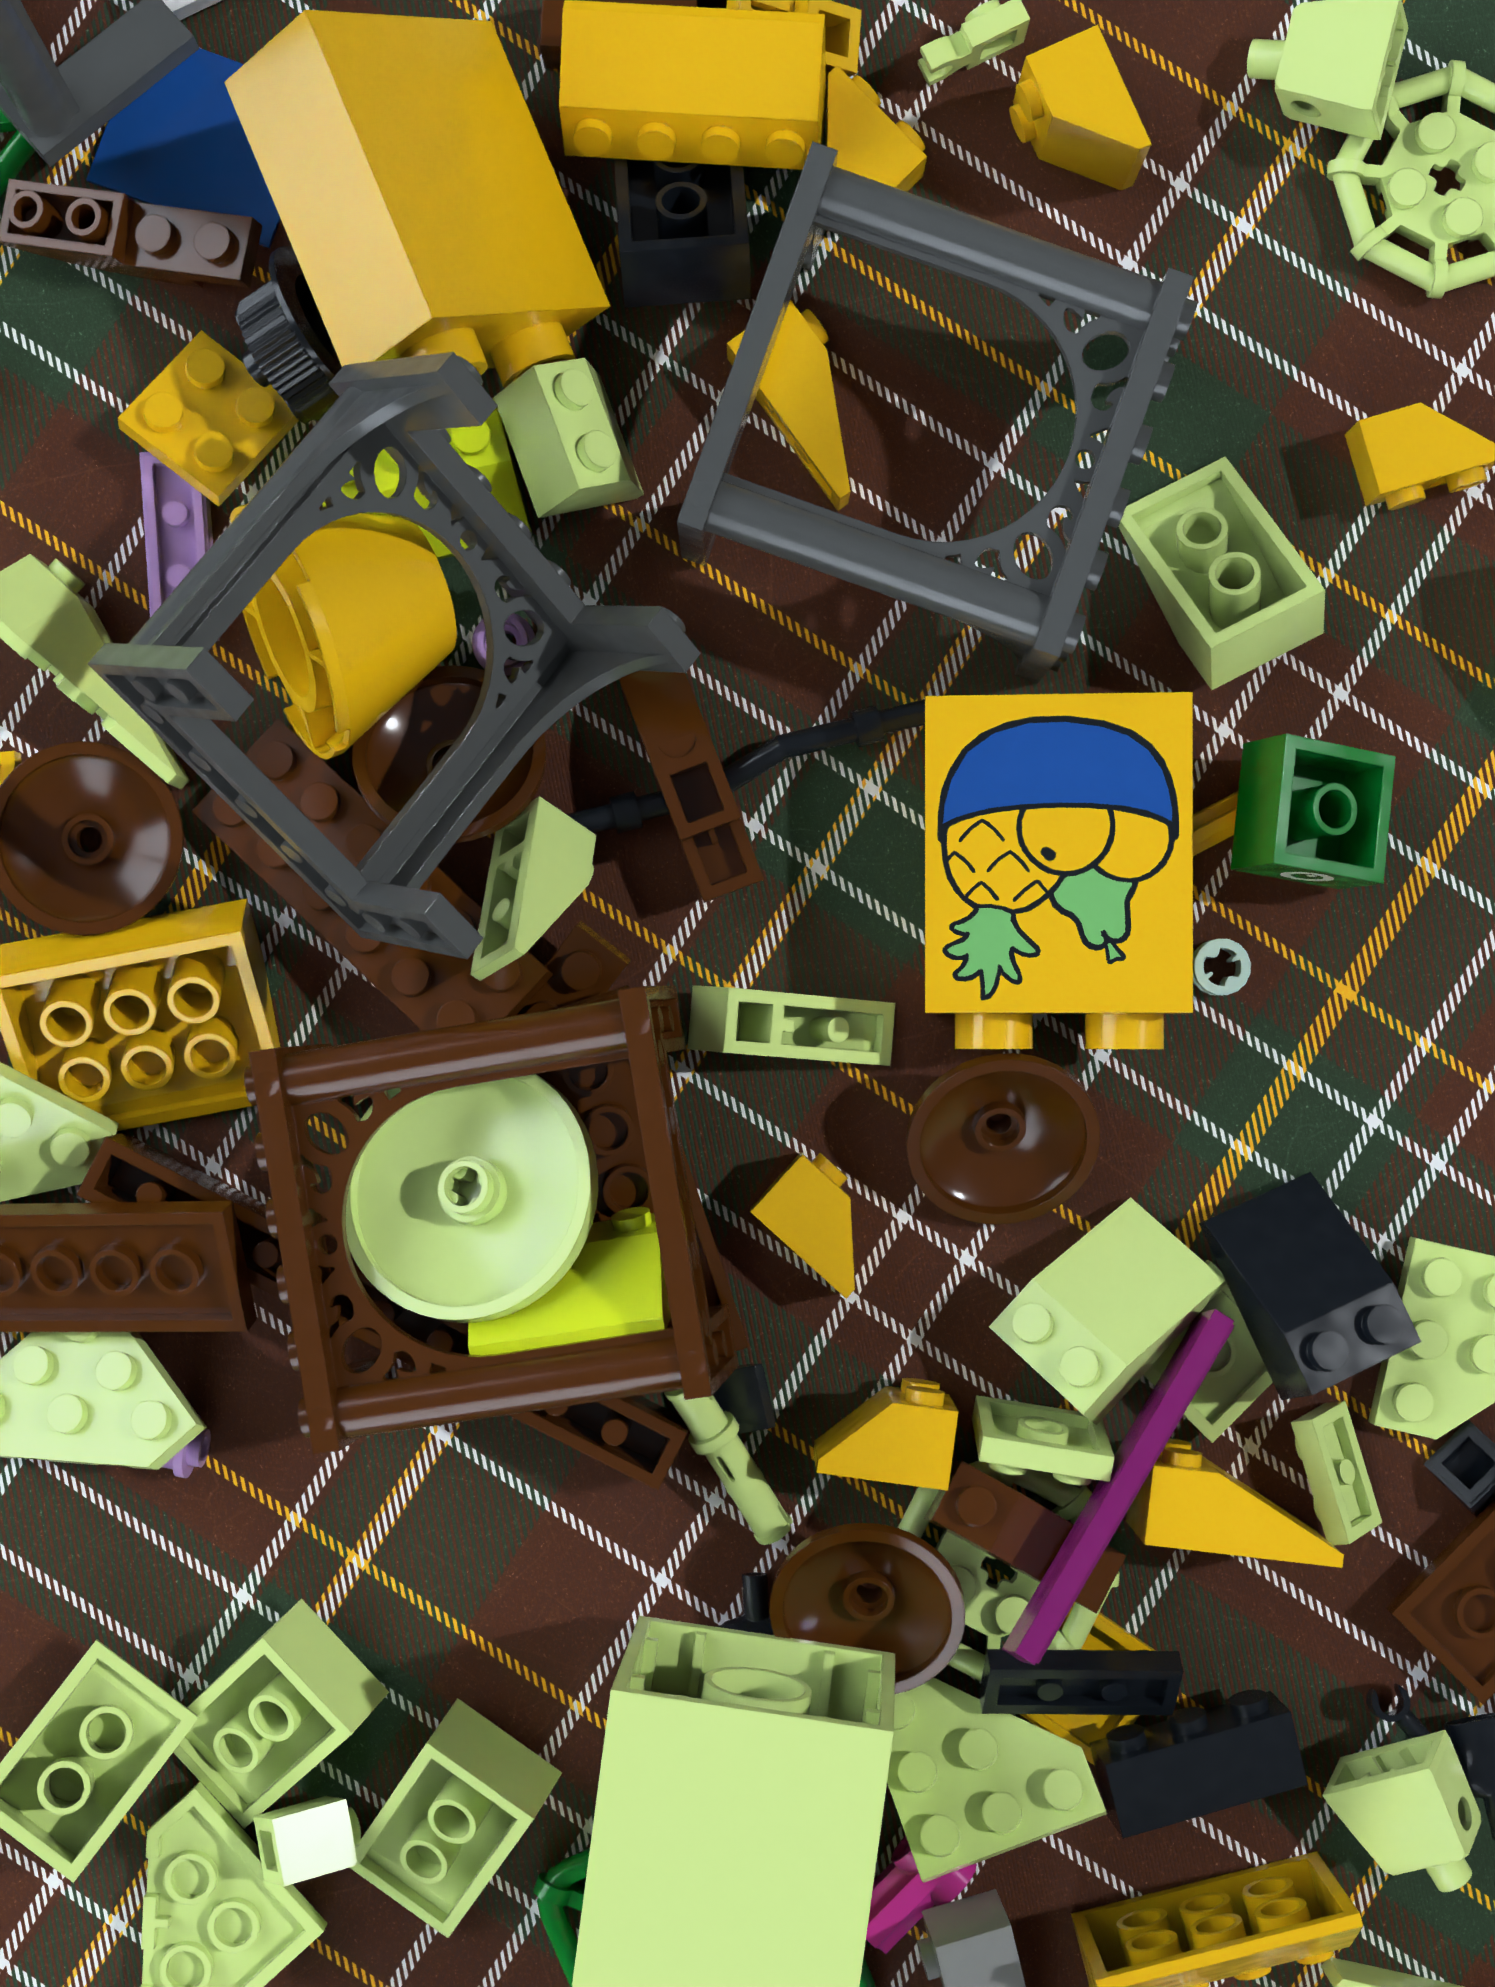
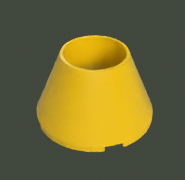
[229,504,457,759]

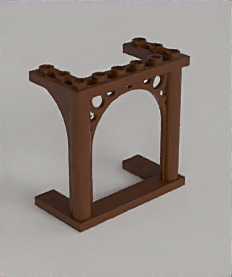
[244,986,738,1455]

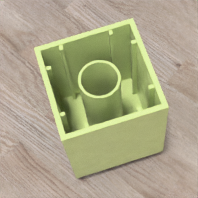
[572,1616,895,1987]

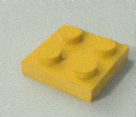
[118,330,299,507]

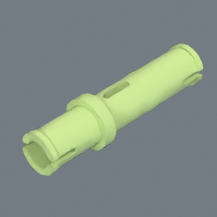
[664,1389,793,1545]

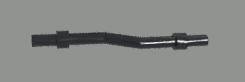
[566,699,925,834]

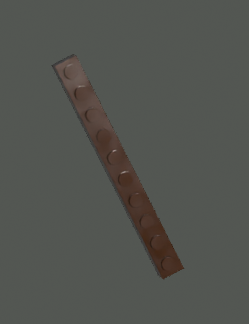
[76,1132,688,1491]

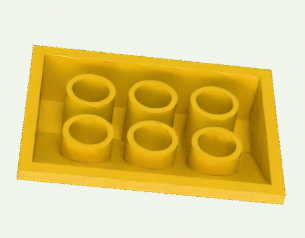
[0,898,280,1131]
[1071,1851,1363,1987]

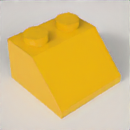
[1009,25,1151,191]
[813,1378,959,1491]

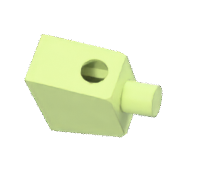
[1247,0,1409,140]
[1322,1730,1481,1892]

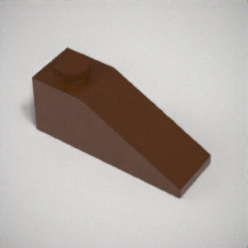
[924,1461,1126,1614]

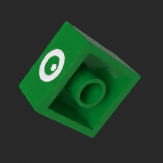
[1230,733,1396,889]

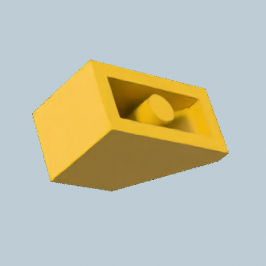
[750,1152,855,1299]

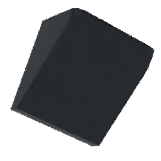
[713,1363,776,1434]
[1424,1419,1495,1517]

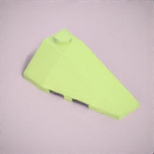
[0,554,190,790]

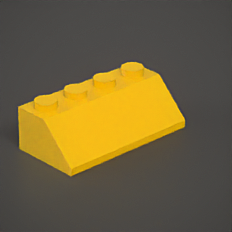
[559,0,826,170]

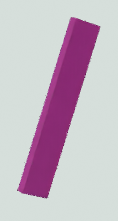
[1002,1309,1234,1665]

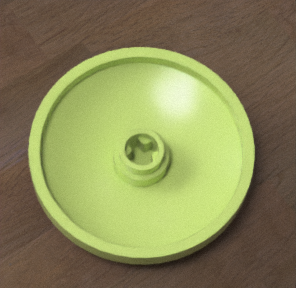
[346,1074,598,1323]

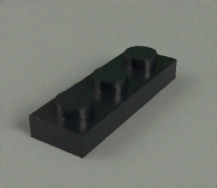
[979,1649,1184,1715]

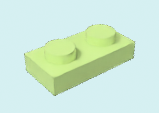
[1291,1401,1383,1546]

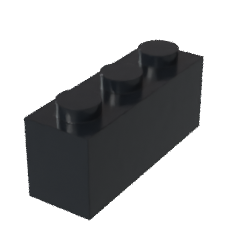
[1089,1689,1308,1839]

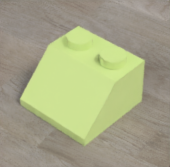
[494,358,644,518]

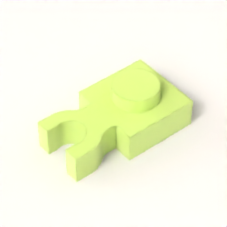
[918,0,1030,86]

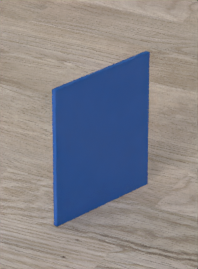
[86,48,281,248]

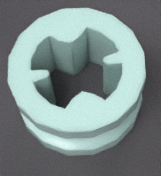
[1193,939,1251,996]

